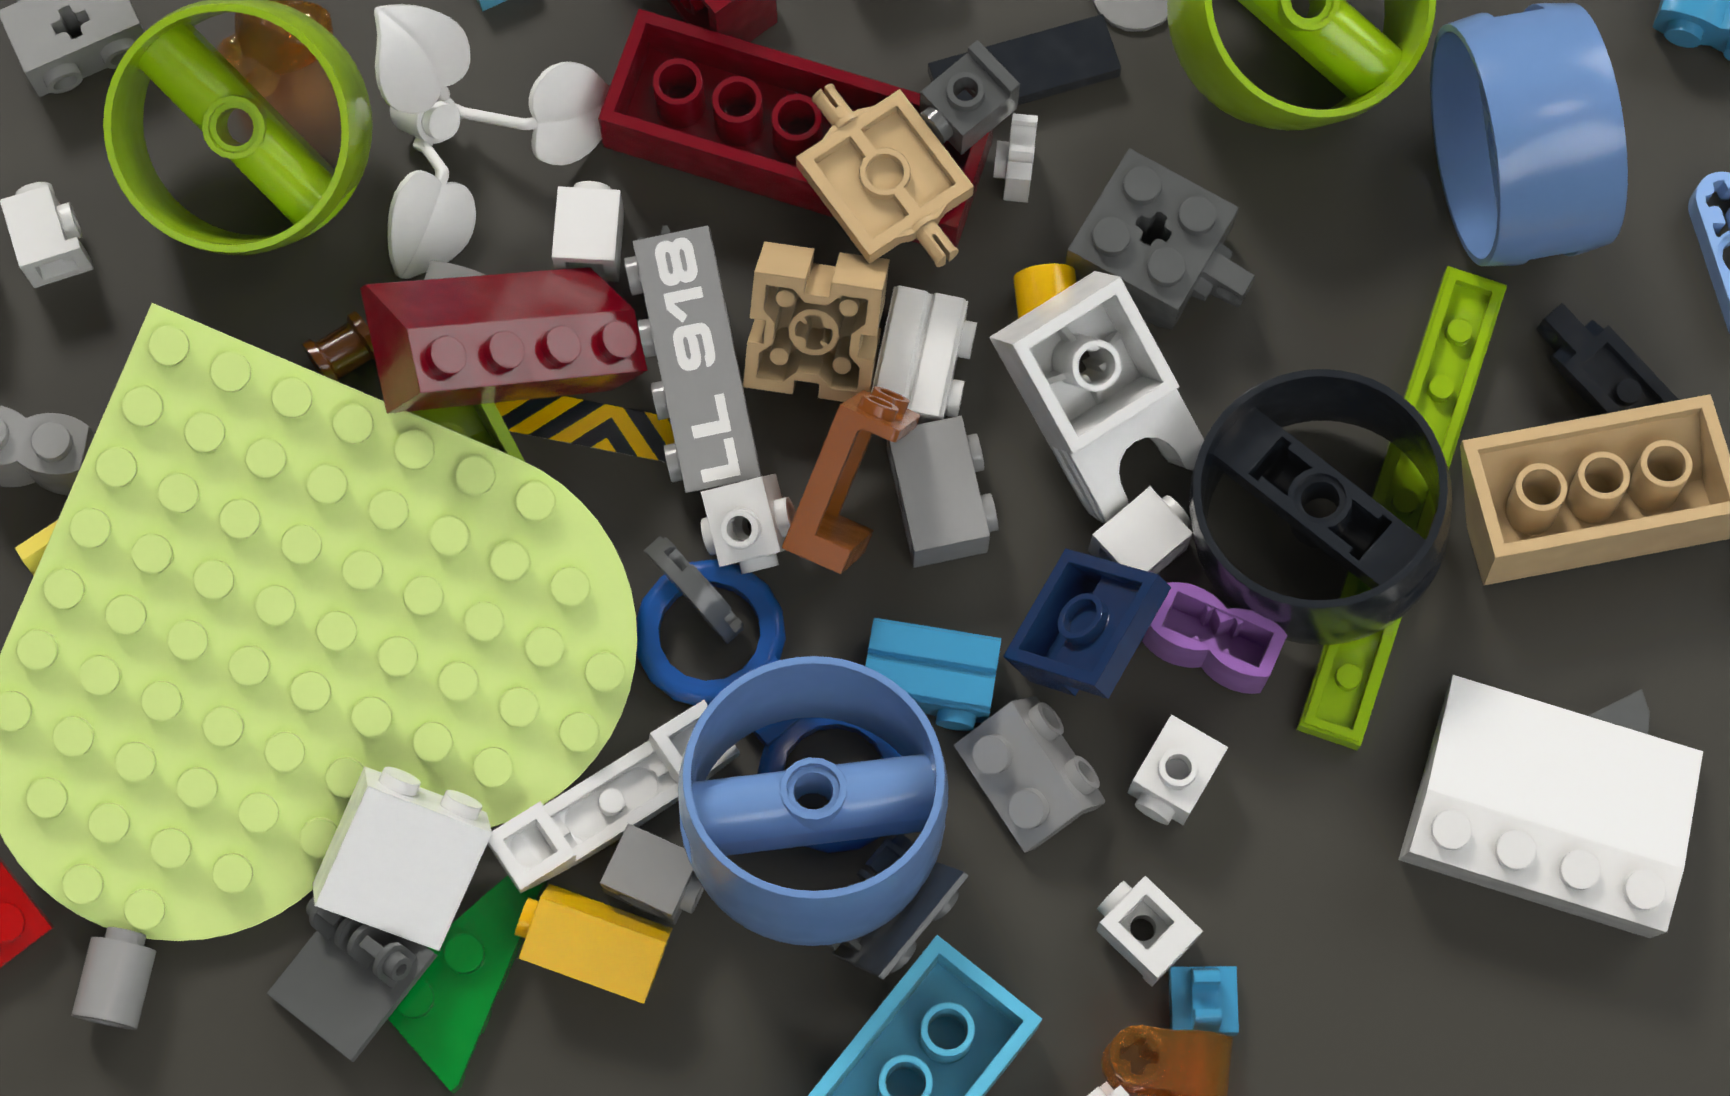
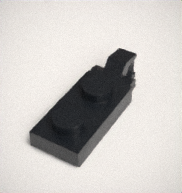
[1537,303,1679,415]

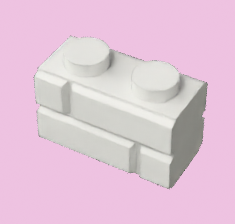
[871,285,977,425]

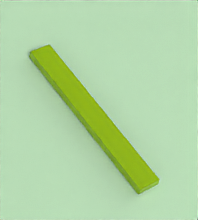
[1296,266,1507,751]

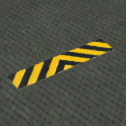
[495,396,675,462]

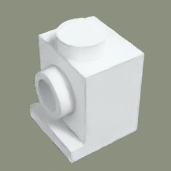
[0,182,94,288]
[1096,876,1203,987]

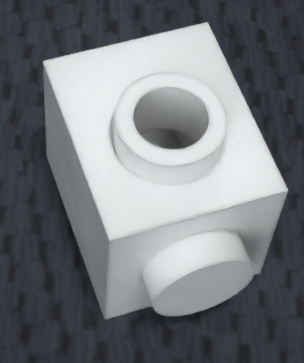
[1127,714,1228,825]

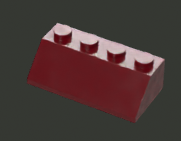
[360,267,648,414]

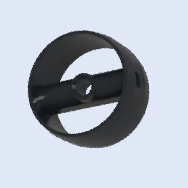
[1189,369,1452,645]

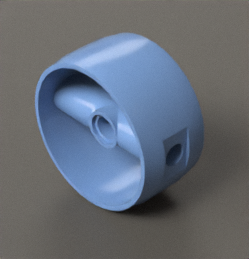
[1430,3,1628,266]
[678,656,949,946]

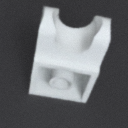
[989,271,1204,524]

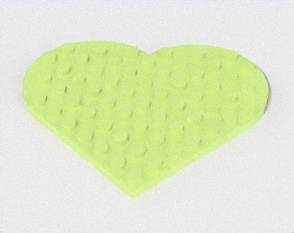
[0,303,637,941]

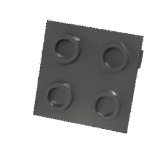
[827,834,969,980]
[267,897,438,1063]

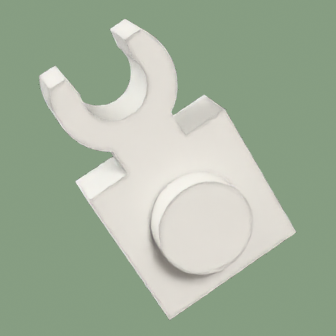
[993,113,1038,203]

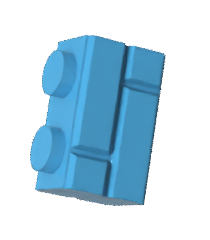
[865,618,1002,731]

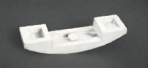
[487,700,740,893]

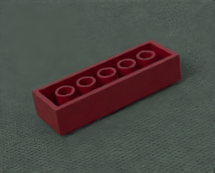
[598,9,994,247]

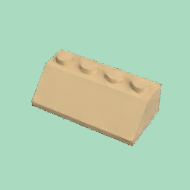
[1460,394,1730,586]

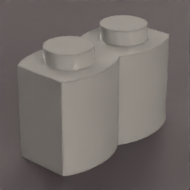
[0,406,95,495]

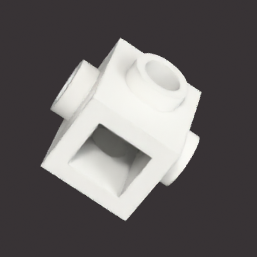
[701,474,796,574]

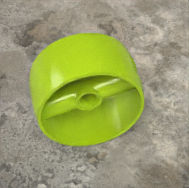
[103,0,373,255]
[1167,0,1436,131]

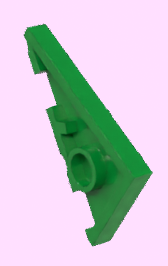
[388,875,548,1094]

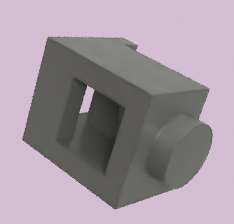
[919,40,1020,155]

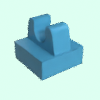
[1168,966,1239,1036]

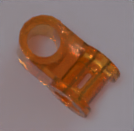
[1101,1025,1233,1096]

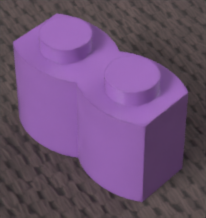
[1142,582,1287,694]

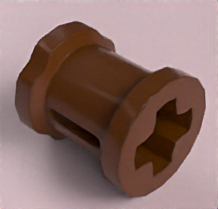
[301,310,376,382]

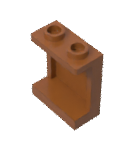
[782,386,921,574]

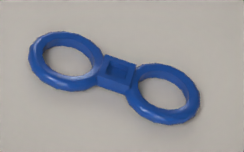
[636,559,902,853]

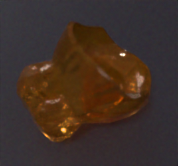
[217,0,333,97]

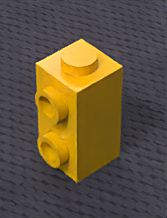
[515,884,673,1004]

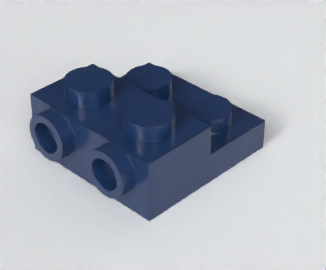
[1003,548,1171,699]

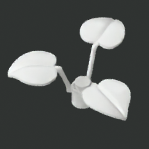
[374,4,610,279]

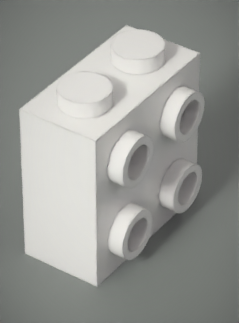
[313,766,492,951]

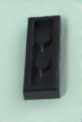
[928,14,1122,105]

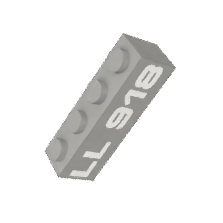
[624,225,762,493]

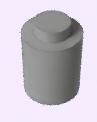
[71,927,156,1030]

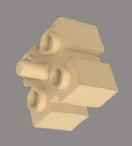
[743,241,890,402]

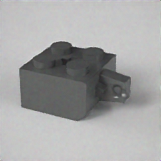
[1065,148,1255,330]

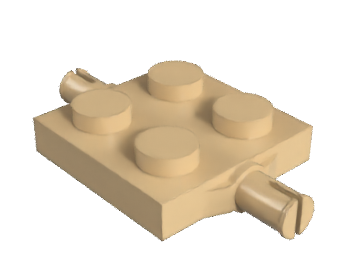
[796,84,974,267]

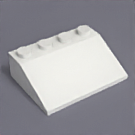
[1398,675,1703,938]

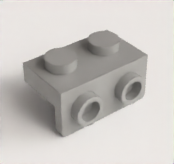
[954,696,1105,853]

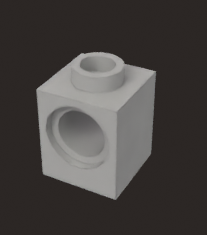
[600,823,704,925]

